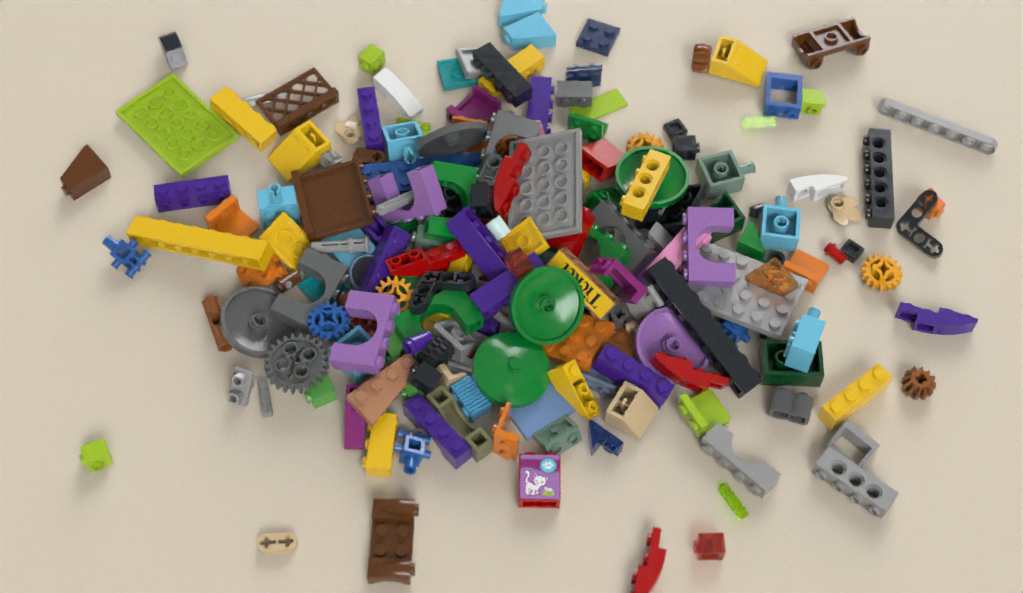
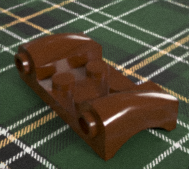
[791,17,871,69]
[367,498,419,585]

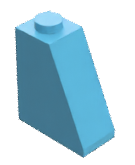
[499,0,547,28]
[502,12,557,50]

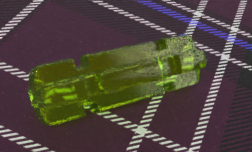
[396,116,431,133]
[742,116,777,128]
[718,482,749,520]

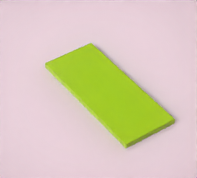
[569,88,628,120]

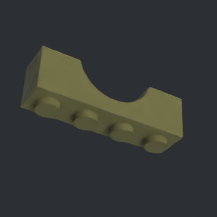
[426,384,493,463]

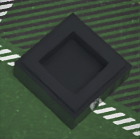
[663,118,688,141]
[839,238,865,264]

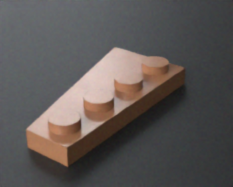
[346,354,419,428]

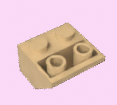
[604,381,659,441]

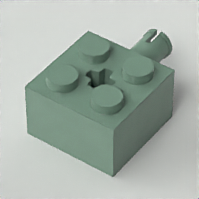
[695,150,756,199]

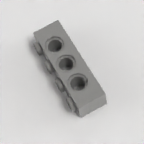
[812,446,899,519]

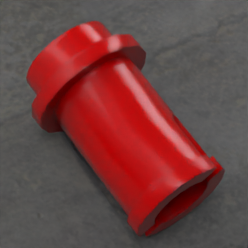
[823,242,848,265]

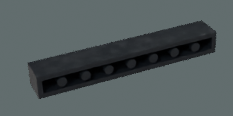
[643,257,762,399]

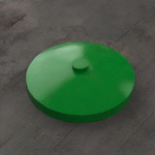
[615,146,690,209]
[509,266,584,345]
[472,332,551,408]

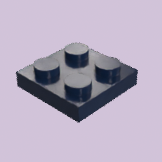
[576,18,620,57]

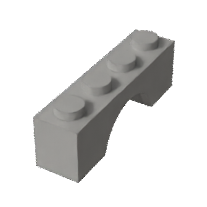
[700,422,781,498]

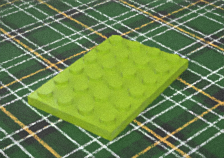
[115,73,239,179]

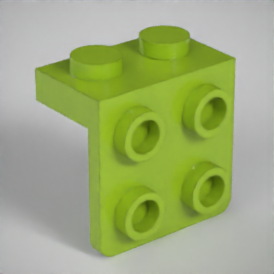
[677,389,731,439]

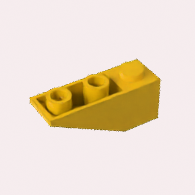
[547,359,601,421]

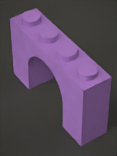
[367,164,447,224]
[682,207,736,288]
[328,290,400,375]

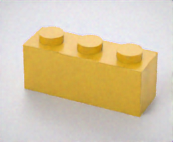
[362,413,398,478]

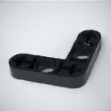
[896,190,943,259]
[408,271,476,315]

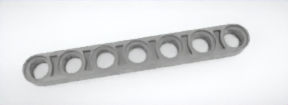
[877,98,998,154]

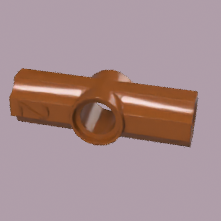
[202,295,233,352]

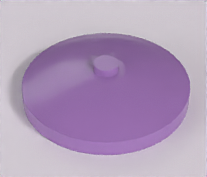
[634,307,709,385]

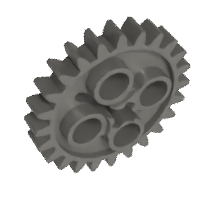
[264,333,329,394]

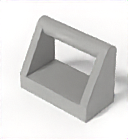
[825,420,880,468]

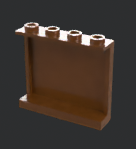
[291,153,377,243]

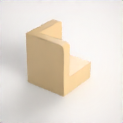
[436,363,467,390]

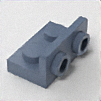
[581,367,620,398]

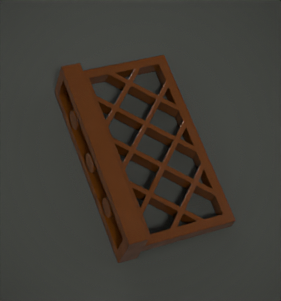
[256,67,339,136]

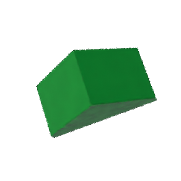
[735,221,765,259]

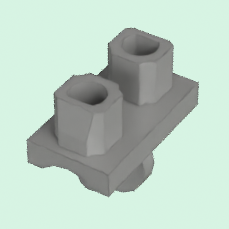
[227,366,255,406]

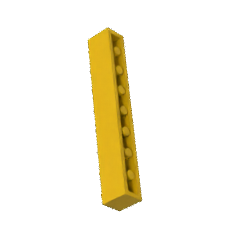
[126,215,274,271]

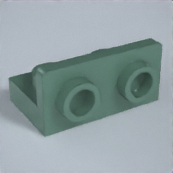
[532,414,582,455]

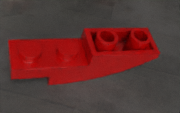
[494,142,531,219]
[385,240,466,276]
[649,352,730,393]
[629,527,667,593]

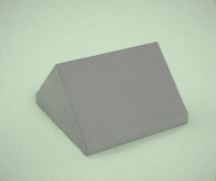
[432,318,481,363]

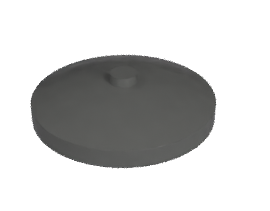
[416,121,489,158]
[219,286,298,358]

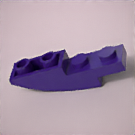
[894,302,978,335]

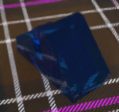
[588,419,624,457]

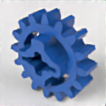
[307,301,350,343]

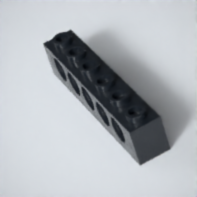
[863,128,895,229]

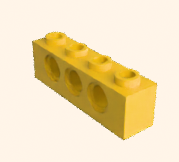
[620,149,671,222]

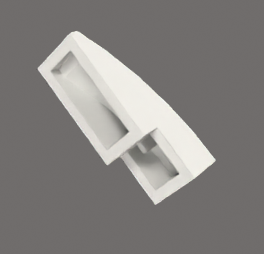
[373,67,423,120]
[786,174,848,201]

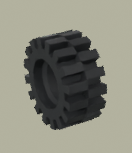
[418,337,455,369]

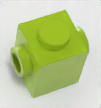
[358,44,386,75]
[800,88,826,115]
[79,438,114,472]

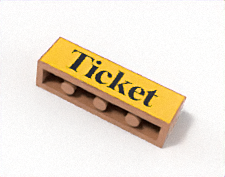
[545,247,621,320]

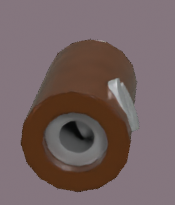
[275,270,306,293]

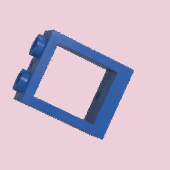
[763,72,803,119]

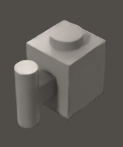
[626,284,665,320]

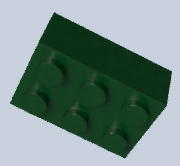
[759,339,825,387]

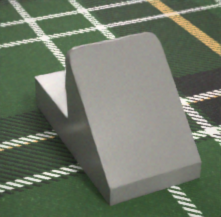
[640,222,674,252]

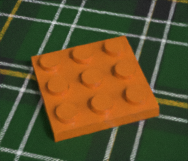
[540,314,615,372]

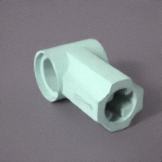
[486,215,511,241]

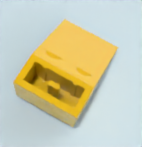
[709,35,768,88]
[267,120,332,183]

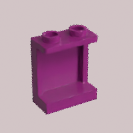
[446,84,501,125]
[588,257,648,305]

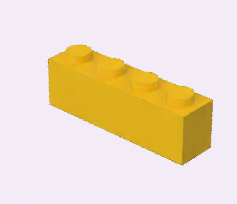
[478,44,545,99]
[210,86,277,152]
[818,363,893,431]

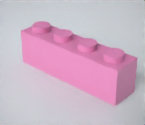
[646,226,712,273]

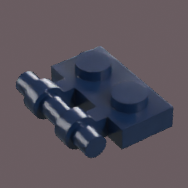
[565,63,603,87]

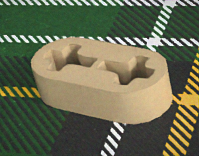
[257,532,298,555]

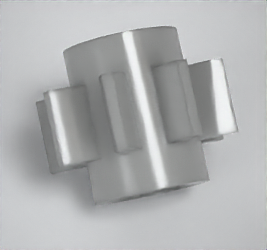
[320,151,342,169]

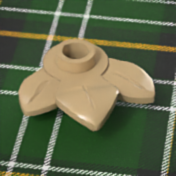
[335,115,364,144]
[827,196,862,227]

